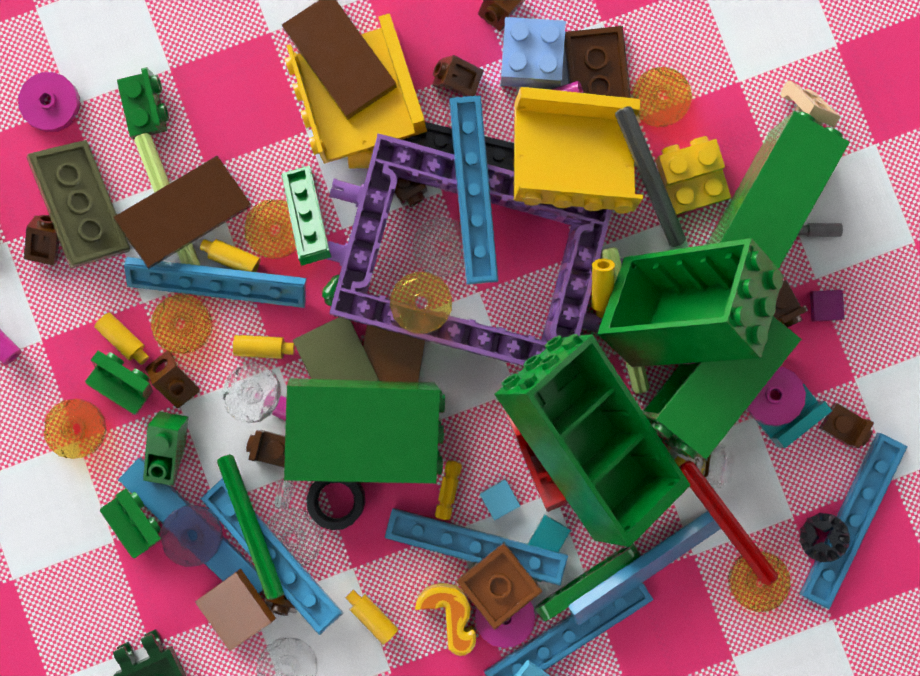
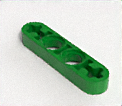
[535,543,641,621]

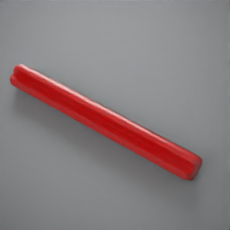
[679,460,778,586]

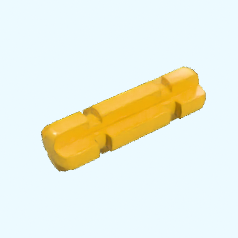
[435,460,462,520]

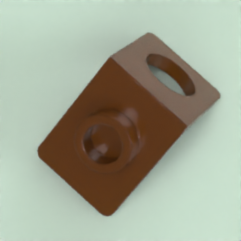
[145,350,200,408]

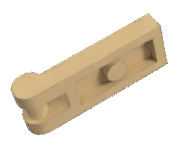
[781,81,841,127]

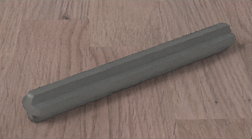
[615,106,686,247]

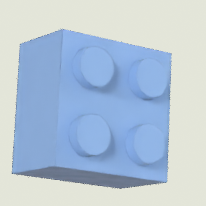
[500,17,566,89]

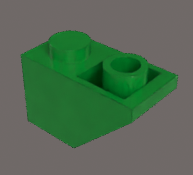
[143,411,189,486]

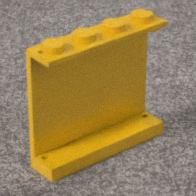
[285,13,427,164]
[514,87,643,214]

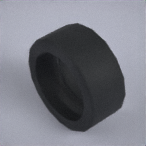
[306,481,366,530]

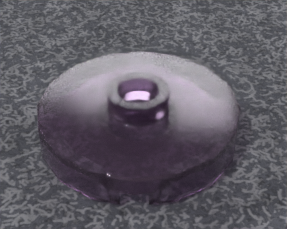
[160,505,223,567]

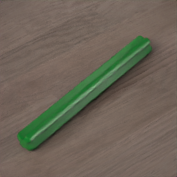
[217,454,284,600]

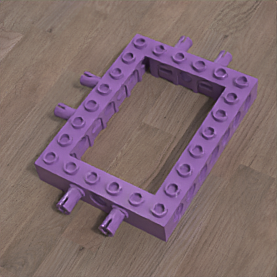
[327,133,623,367]

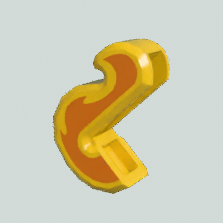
[415,583,476,656]

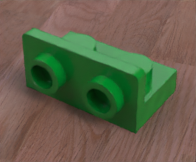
[117,67,169,139]

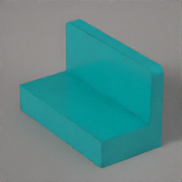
[756,384,832,449]

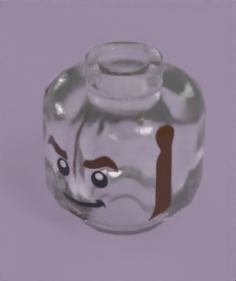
[694,444,735,488]

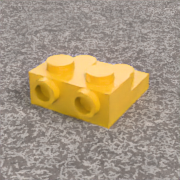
[655,136,731,215]

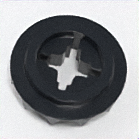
[799,513,850,562]

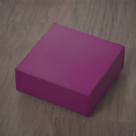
[810,290,845,322]

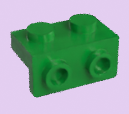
[85,350,153,415]
[100,488,162,559]

